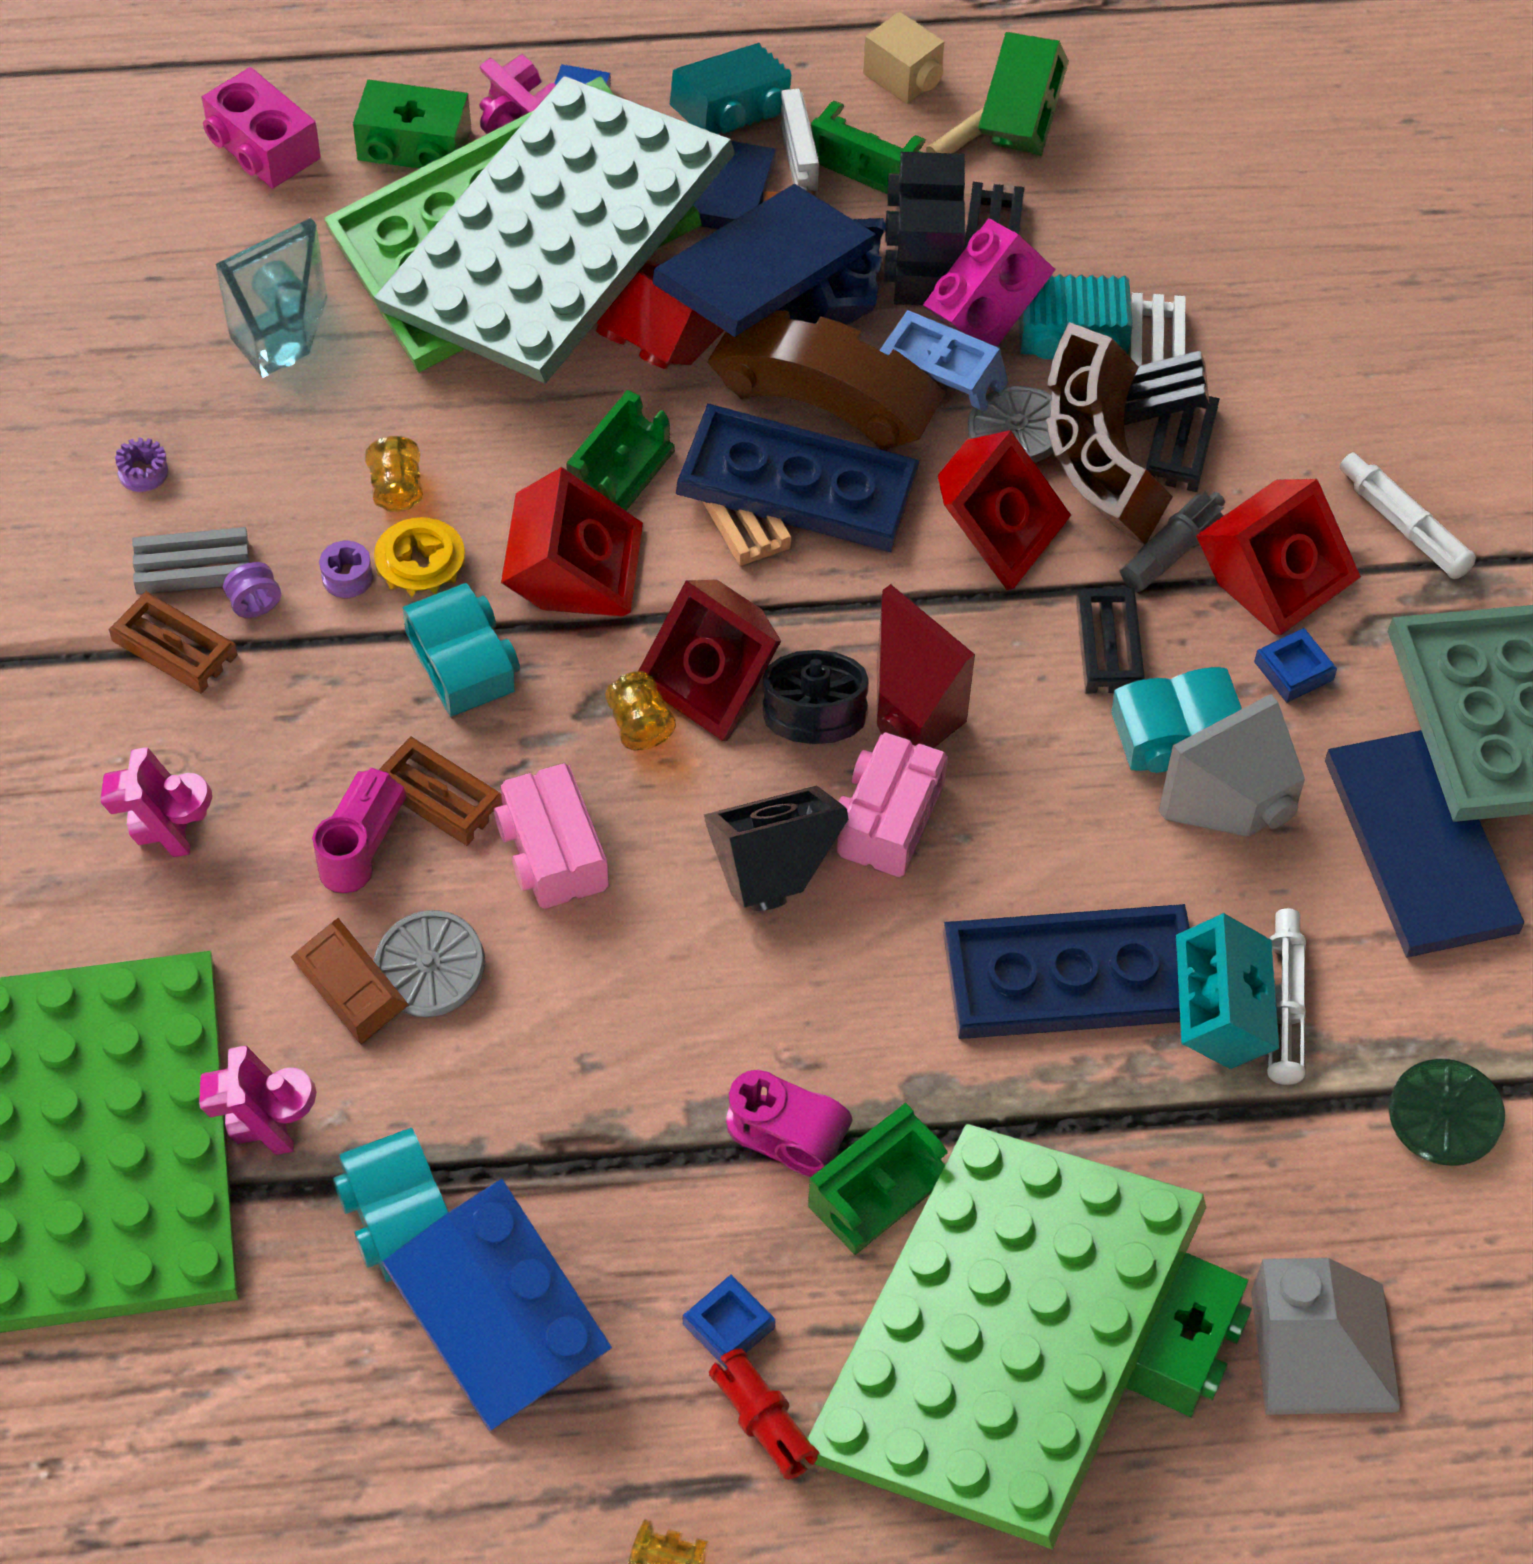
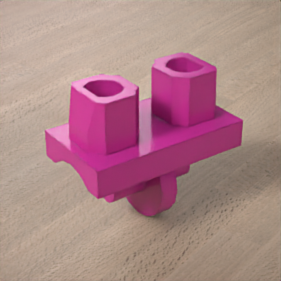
[479,54,556,135]
[101,747,212,857]
[199,1045,317,1155]

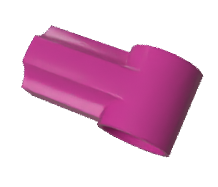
[312,767,406,893]

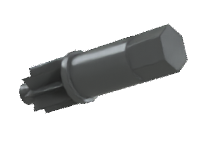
[1119,491,1225,593]

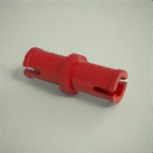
[709,1348,820,1480]

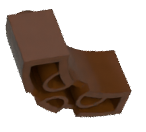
[707,311,945,450]
[1046,322,1173,545]

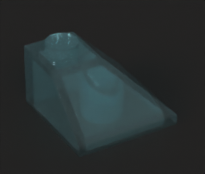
[216,218,327,378]

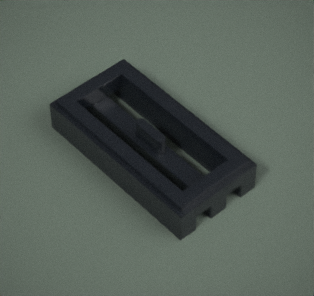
[963,181,1025,251]
[1124,351,1210,425]
[1145,389,1220,492]
[1076,588,1145,694]

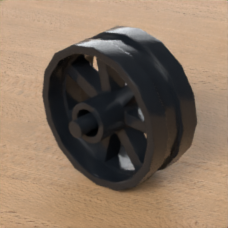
[763,650,869,744]

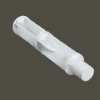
[1339,452,1476,579]
[1267,908,1306,1085]

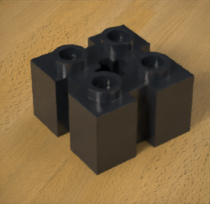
[884,152,965,305]

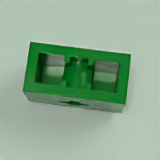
[353,79,472,169]
[1125,1252,1252,1417]

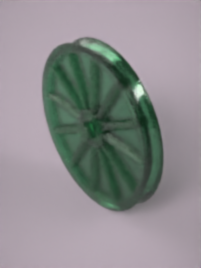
[1389,1059,1505,1166]

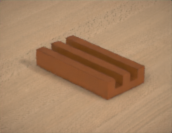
[109,591,238,694]
[379,736,503,846]

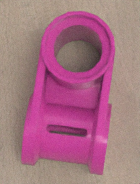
[726,1070,853,1177]

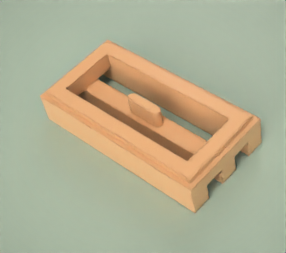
[703,502,791,566]

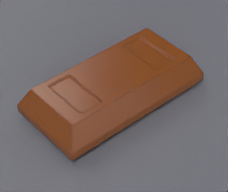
[291,918,409,1044]

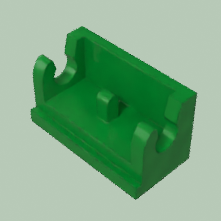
[978,32,1069,156]
[810,100,926,195]
[566,390,675,511]
[808,1102,948,1255]

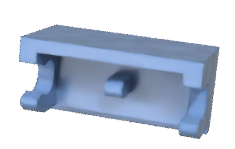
[879,310,1008,411]

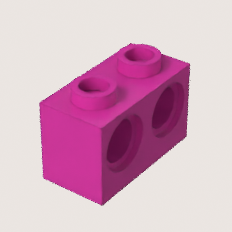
[201,66,321,189]
[923,218,1056,347]

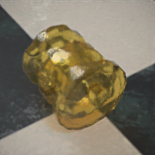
[365,436,423,512]
[605,671,676,751]
[628,1519,709,1564]

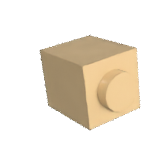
[863,11,944,104]

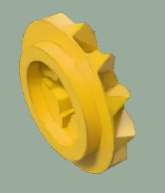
[374,517,465,597]

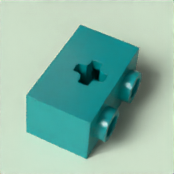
[1176,913,1279,1069]

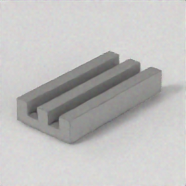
[132,527,250,595]

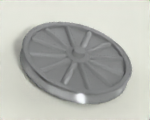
[968,386,1054,463]
[374,910,485,1017]

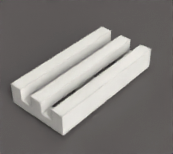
[781,89,819,196]
[1129,293,1185,390]

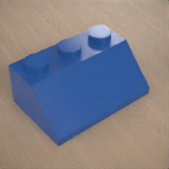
[382,1178,612,1432]

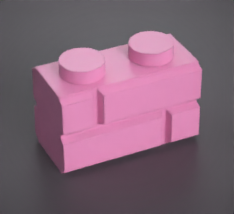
[837,732,948,878]
[494,763,609,909]

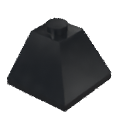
[704,785,849,911]

